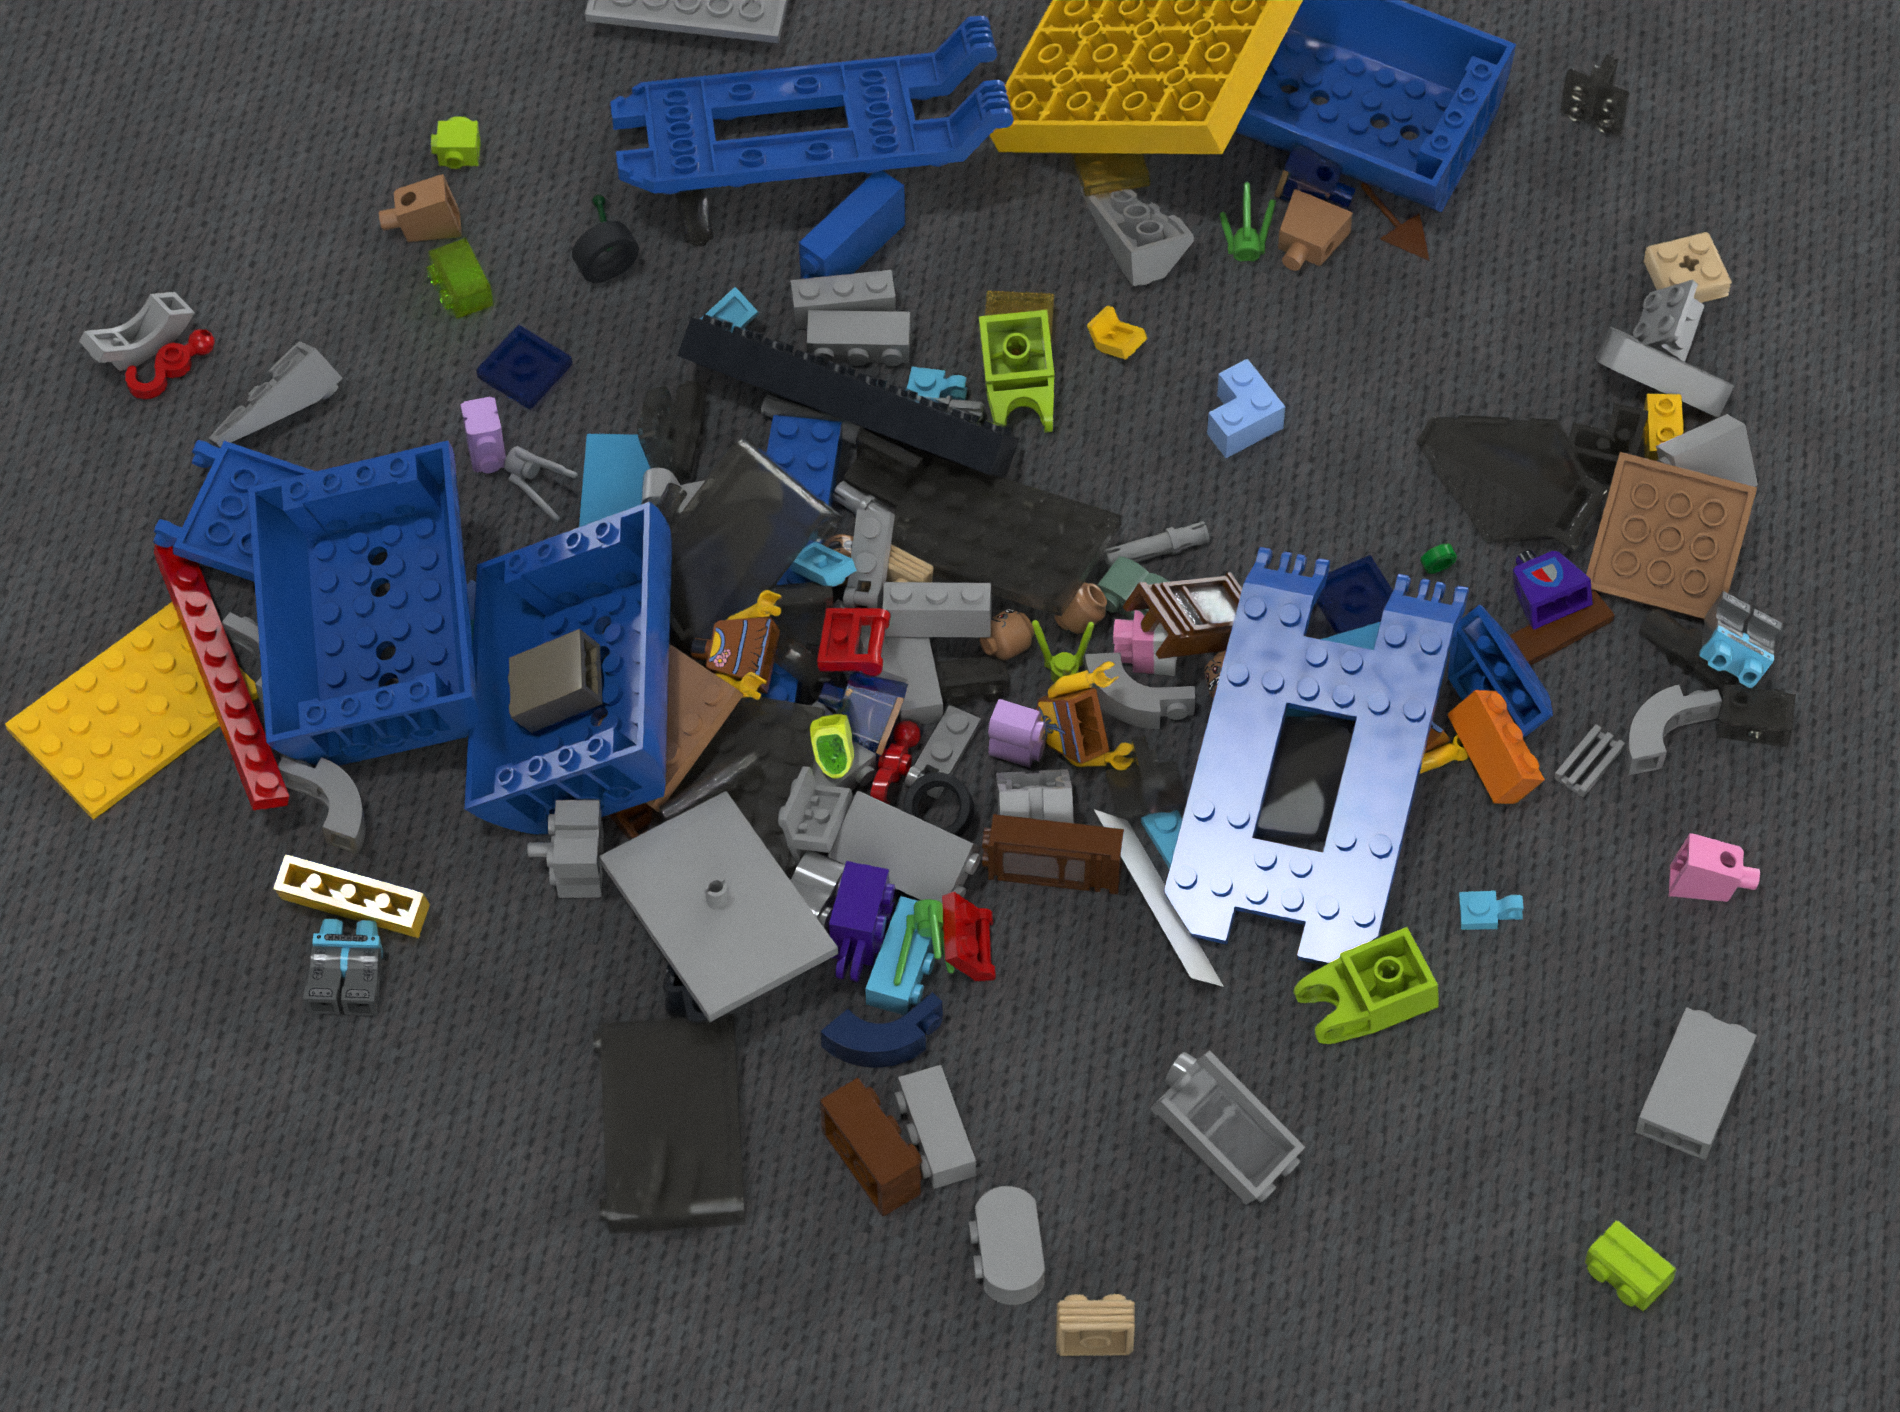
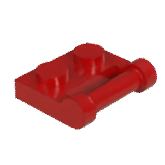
[817,608,891,676]
[942,892,996,981]

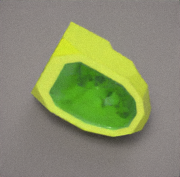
[810,714,854,779]

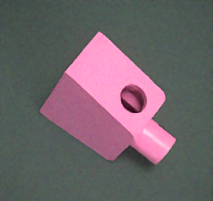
[1669,833,1760,902]

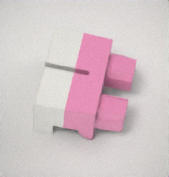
[1113,610,1177,676]

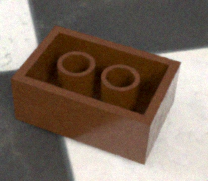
[820,1078,923,1217]

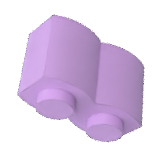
[988,699,1046,768]

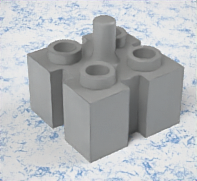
[996,769,1073,823]
[527,800,604,898]

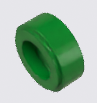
[1420,544,1457,574]

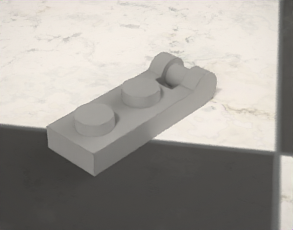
[843,509,895,609]
[905,705,981,799]

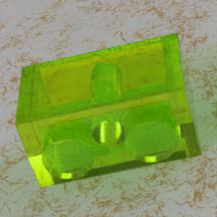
[426,238,494,319]

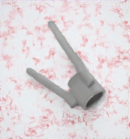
[504,446,578,522]

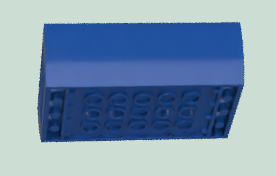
[1234,0,1516,212]
[248,441,479,766]
[465,501,672,834]

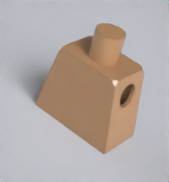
[379,174,462,242]
[1278,189,1353,271]

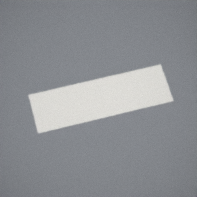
[1094,810,1224,987]

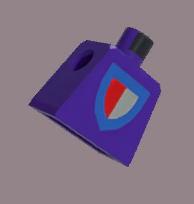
[1513,550,1593,630]

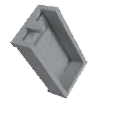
[1150,1050,1305,1205]

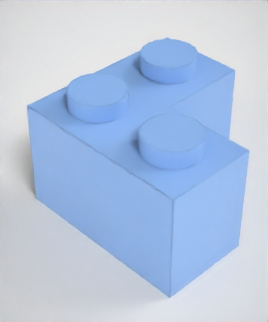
[1207,359,1285,458]

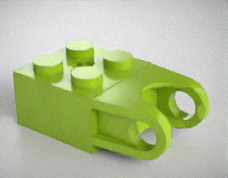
[979,310,1054,433]
[1293,927,1439,1044]

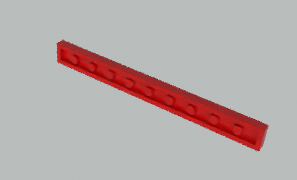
[153,544,289,810]

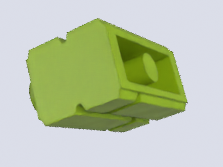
[1585,1220,1676,1311]

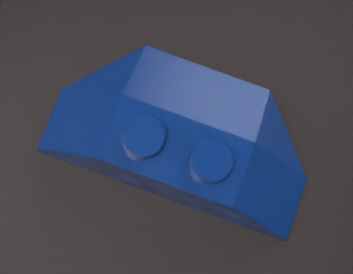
[1448,605,1553,737]

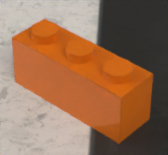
[1447,690,1545,804]

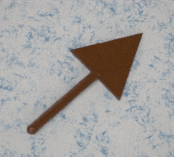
[1360,182,1430,261]

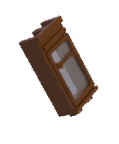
[1123,572,1242,659]
[982,814,1124,895]

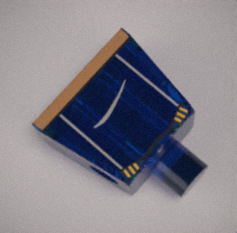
[1274,142,1356,207]
[817,672,908,756]

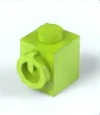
[431,116,480,169]

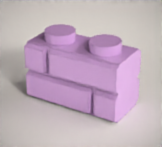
[461,396,506,473]

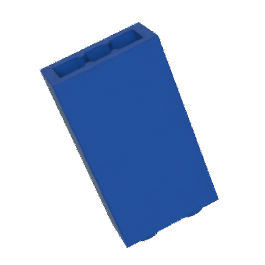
[799,170,905,279]

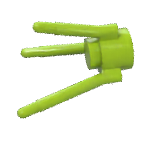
[1032,620,1094,683]

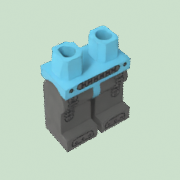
[1699,591,1782,688]
[303,919,383,1016]

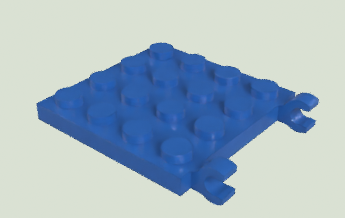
[153,440,316,582]

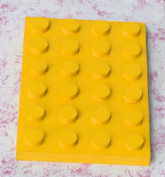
[5,602,258,820]

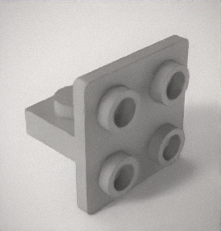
[1633,280,1705,362]
[778,766,853,865]

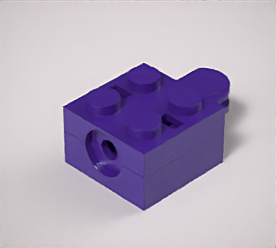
[829,861,896,982]

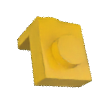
[1087,305,1147,360]

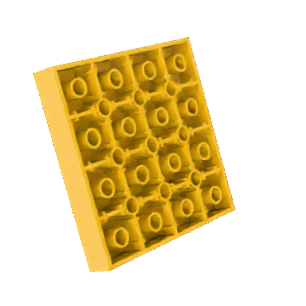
[989,0,1303,154]

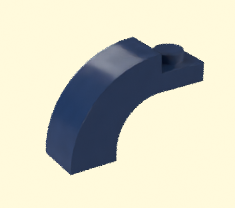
[820,992,943,1068]

